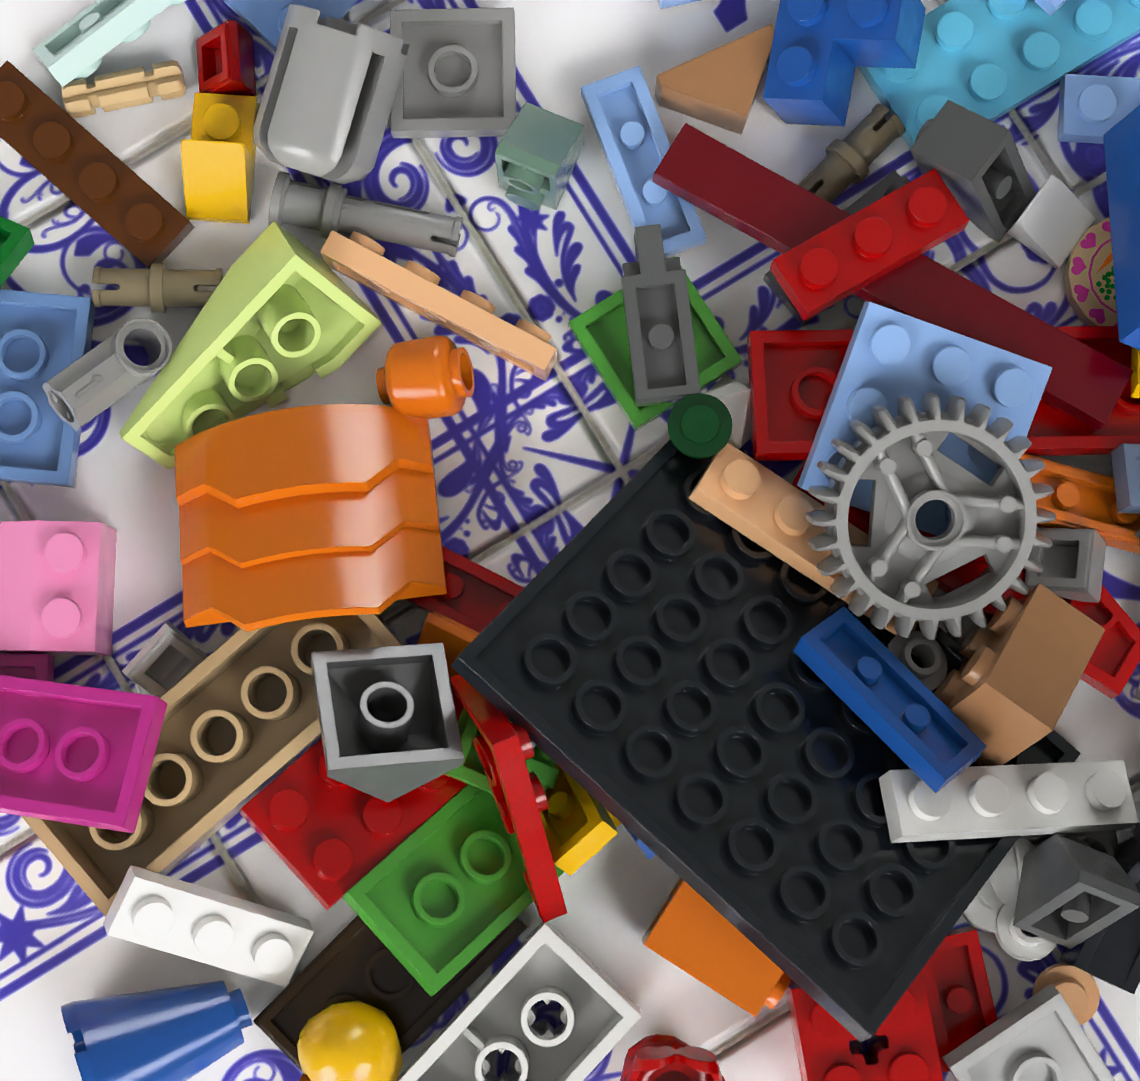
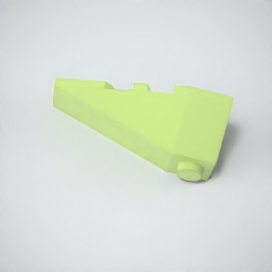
[119,221,382,470]

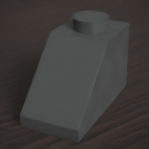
[910,100,1036,243]
[1013,834,1140,949]

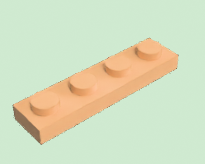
[320,230,557,382]
[688,443,939,635]

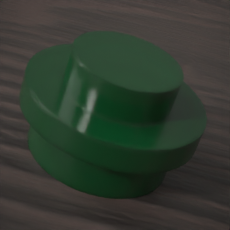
[668,393,732,459]

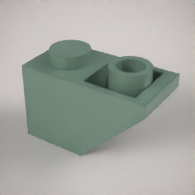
[495,102,585,211]

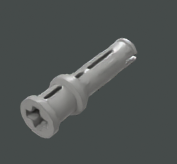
[268,171,463,257]

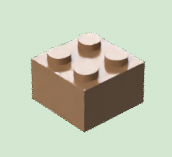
[934,583,1105,766]

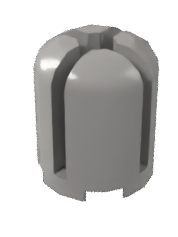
[253,4,410,184]

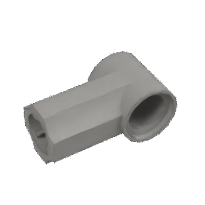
[42,318,172,430]

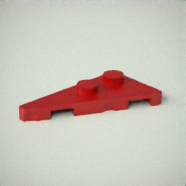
[449,674,568,923]

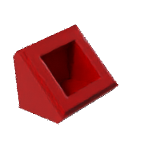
[196,20,257,96]

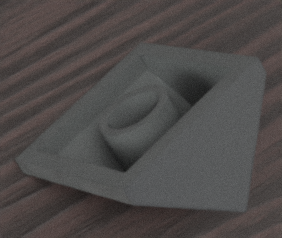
[310,643,464,803]

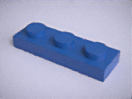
[793,606,987,793]

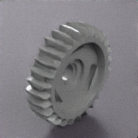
[805,393,1056,640]

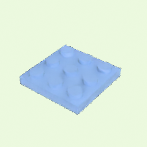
[797,301,1053,536]

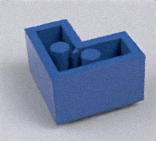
[763,0,926,127]

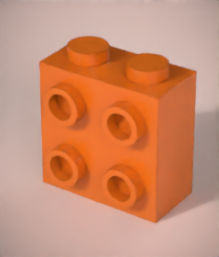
[641,877,791,1017]

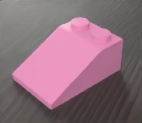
[0,520,117,656]

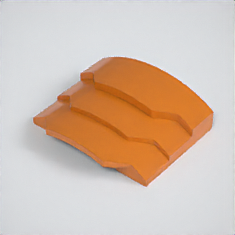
[175,404,447,632]

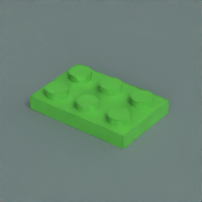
[343,784,564,997]

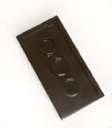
[253,915,528,1071]

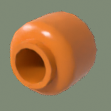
[376,335,475,420]

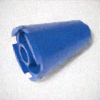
[61,980,253,1081]

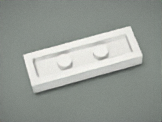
[103,865,314,987]

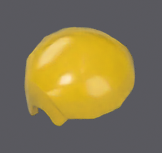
[297,1000,403,1081]

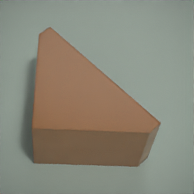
[655,24,774,135]

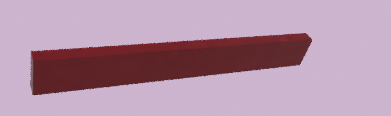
[652,123,1134,431]

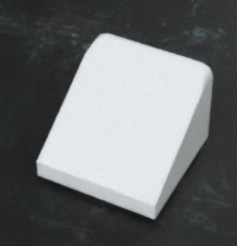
[1007,174,1096,270]

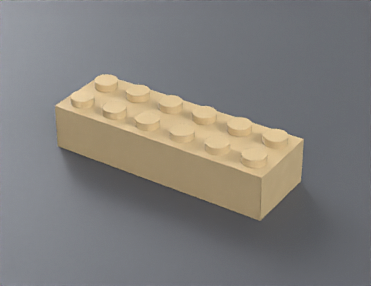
[22,614,403,917]

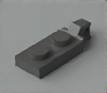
[621,224,701,407]

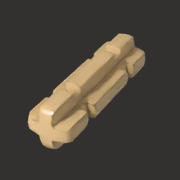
[61,60,186,118]

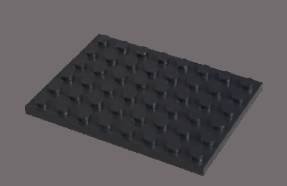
[451,440,1081,1042]

